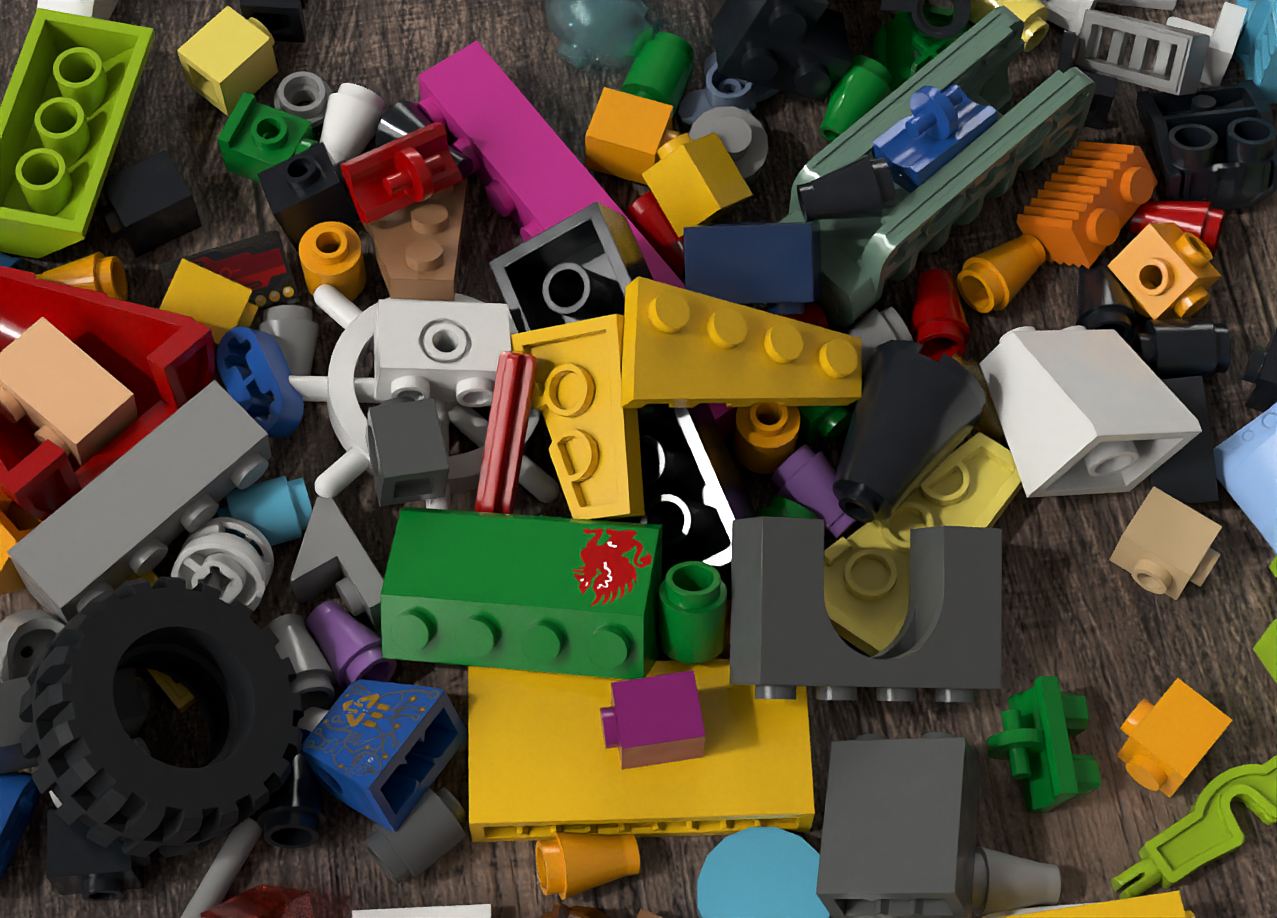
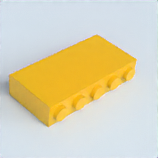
[468,655,815,842]

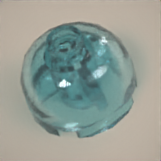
[545,0,664,71]

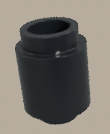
[1133,317,1231,380]

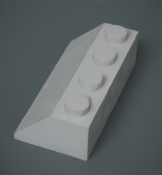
[7,380,272,624]

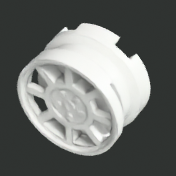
[171,517,274,611]

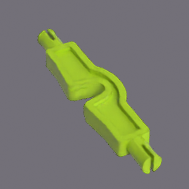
[1111,755,1277,899]

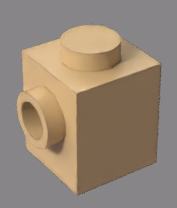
[1110,486,1222,601]

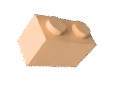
[0,316,139,469]

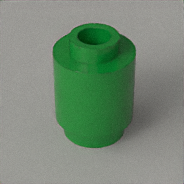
[620,32,694,116]
[659,561,727,665]

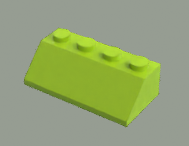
[0,8,155,259]

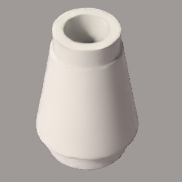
[319,83,385,163]

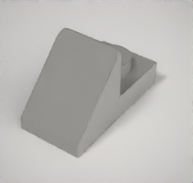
[291,496,384,632]

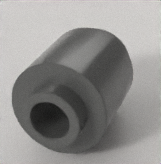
[363,786,468,885]

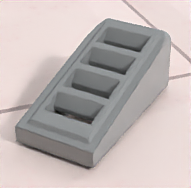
[1073,9,1210,96]

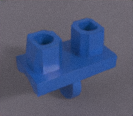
[872,83,997,193]

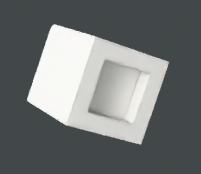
[1151,2,1248,87]

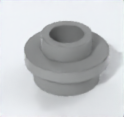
[274,71,332,128]

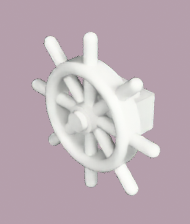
[273,284,559,510]

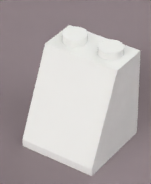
[979,325,1202,498]

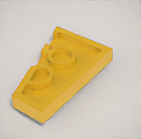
[510,314,645,521]

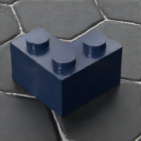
[683,221,822,315]

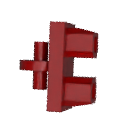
[340,122,463,224]

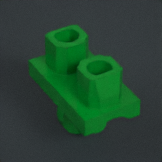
[986,676,1101,813]

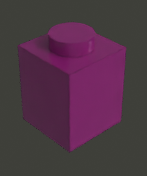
[600,670,705,770]

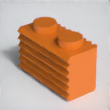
[1017,141,1158,269]

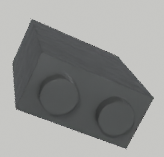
[816,732,981,918]

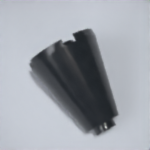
[832,340,986,523]

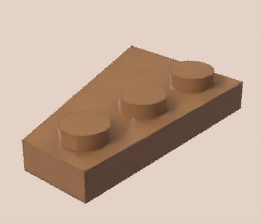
[362,177,469,301]

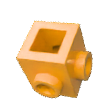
[1108,222,1222,320]

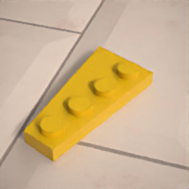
[620,276,862,408]

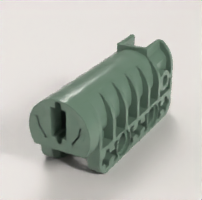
[778,5,1096,328]

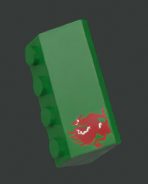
[380,507,662,680]

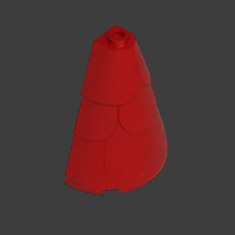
[0,266,215,521]

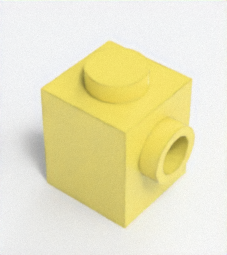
[177,6,278,117]

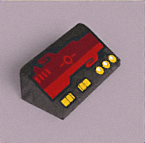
[159,230,301,315]

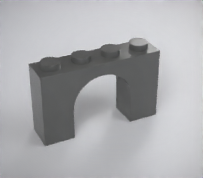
[730,516,1002,702]

